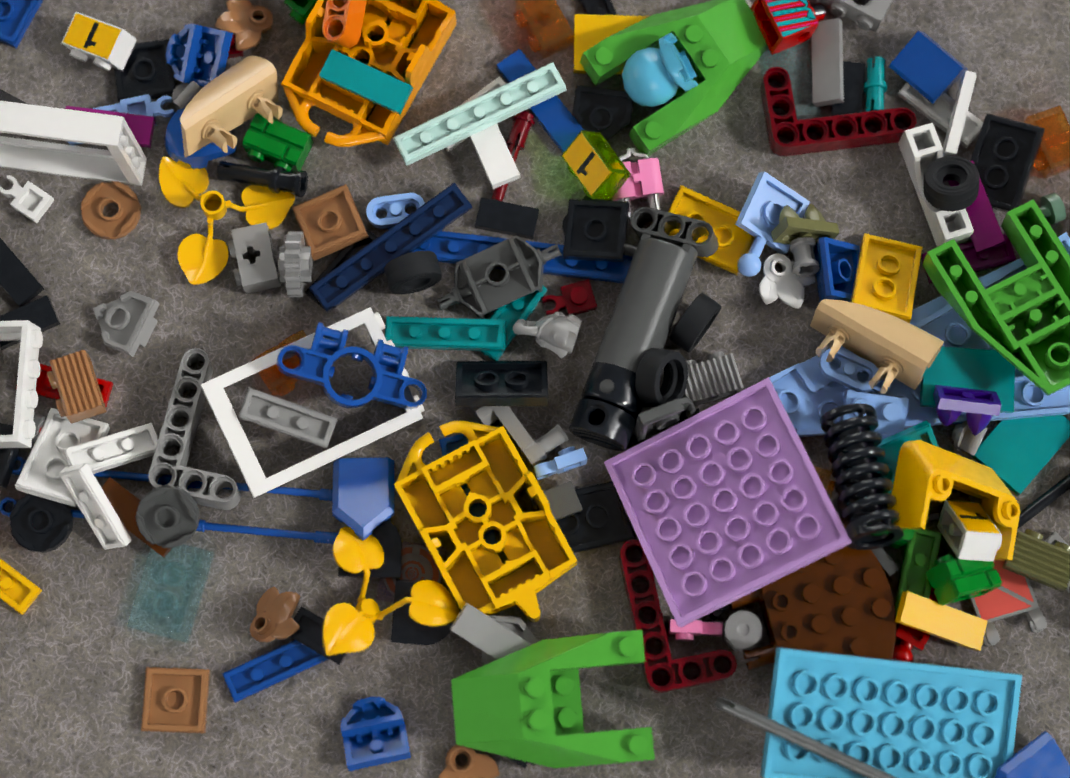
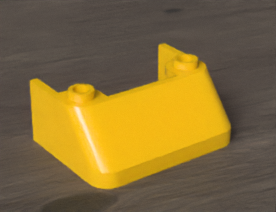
[891,440,1020,560]

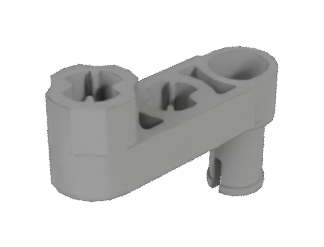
[470,406,569,468]

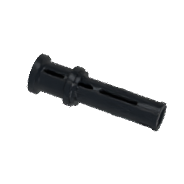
[217,161,308,197]

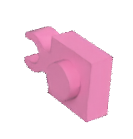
[668,619,723,641]

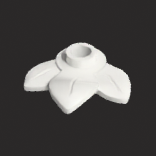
[759,253,816,309]

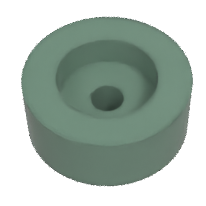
[1039,192,1066,224]

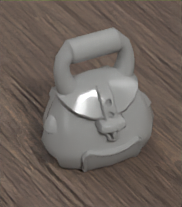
[513,311,582,359]

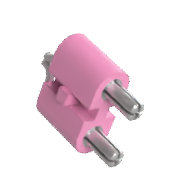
[608,148,664,220]

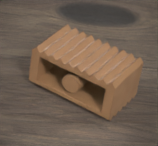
[47,350,107,424]

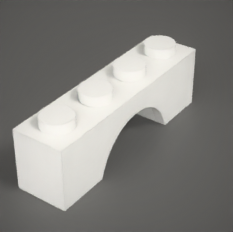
[898,122,974,247]

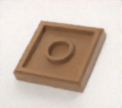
[292,184,369,261]
[141,667,210,733]

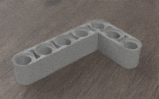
[148,348,241,510]

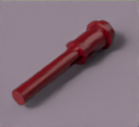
[491,111,535,202]

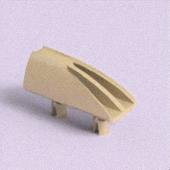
[180,56,283,158]
[810,299,944,394]

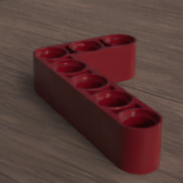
[760,67,916,156]
[619,540,737,693]

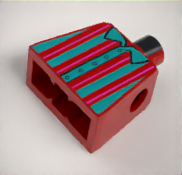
[750,0,825,55]

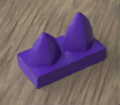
[933,385,1002,436]

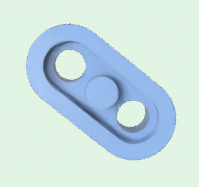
[366,193,425,229]
[819,348,878,392]

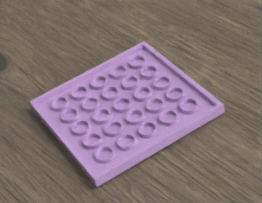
[604,377,852,628]

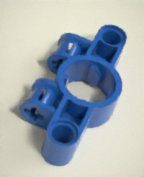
[277,322,427,409]

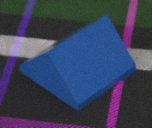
[889,30,968,104]
[814,237,860,303]

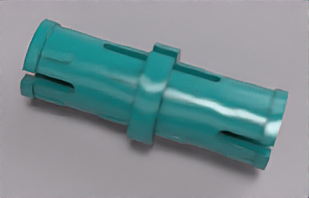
[864,56,887,112]

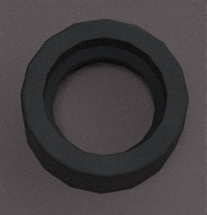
[670,293,721,353]
[635,348,688,407]

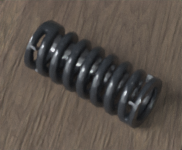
[820,403,904,550]

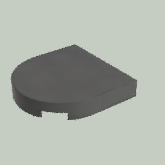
[633,398,696,444]

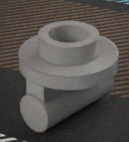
[172,81,201,110]
[952,421,988,456]

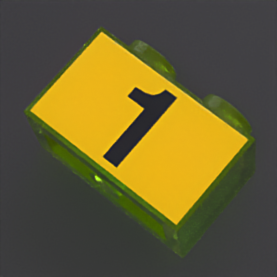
[561,130,631,200]

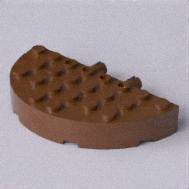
[729,520,896,671]

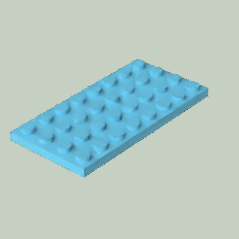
[761,647,1022,778]

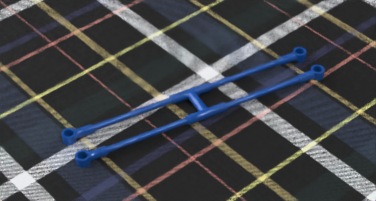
[0,456,339,544]

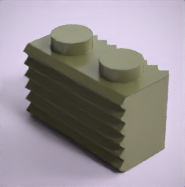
[1002,529,1070,592]

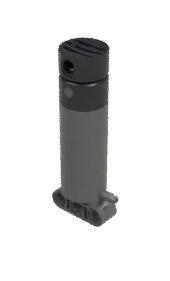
[569,207,719,451]

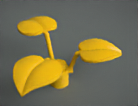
[159,156,295,285]
[323,527,460,656]

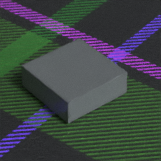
[543,481,583,521]

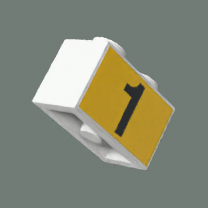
[61,12,137,71]
[937,500,1002,562]

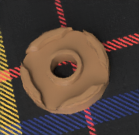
[81,181,141,240]

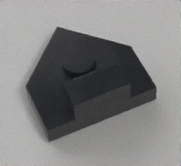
[572,85,633,148]

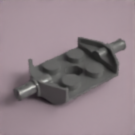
[437,235,562,319]

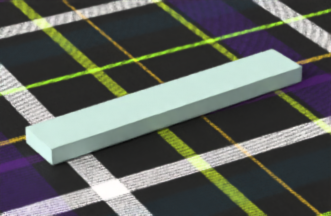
[393,62,566,166]

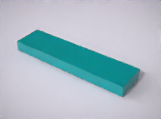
[385,316,507,352]

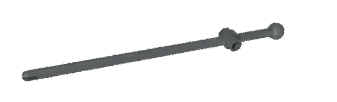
[715,696,897,778]

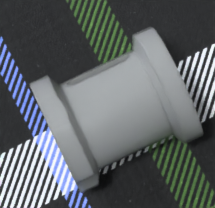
[790,237,820,276]

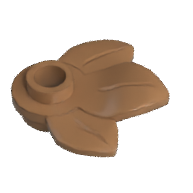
[215,0,273,51]
[250,587,300,642]
[438,745,500,778]

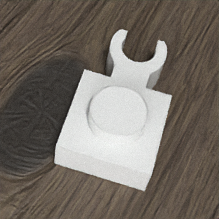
[0,175,55,224]

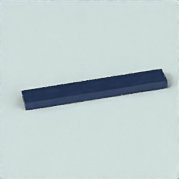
[309,183,472,313]

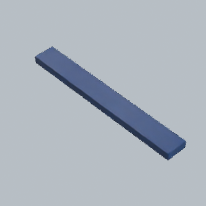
[413,231,632,283]

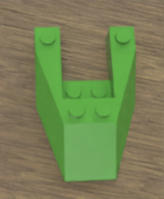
[580,0,768,156]
[922,199,1070,396]
[451,630,655,768]

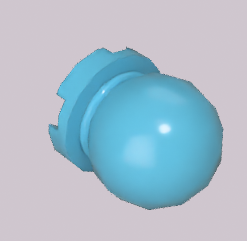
[622,33,698,107]

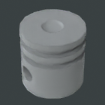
[722,610,762,652]

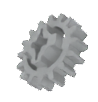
[278,231,313,297]

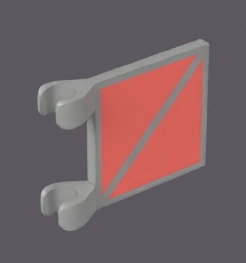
[970,560,1047,647]

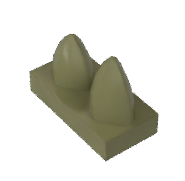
[771,204,839,244]

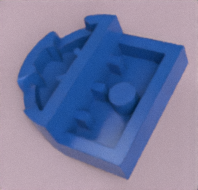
[166,24,233,87]
[164,107,237,169]
[340,696,411,771]

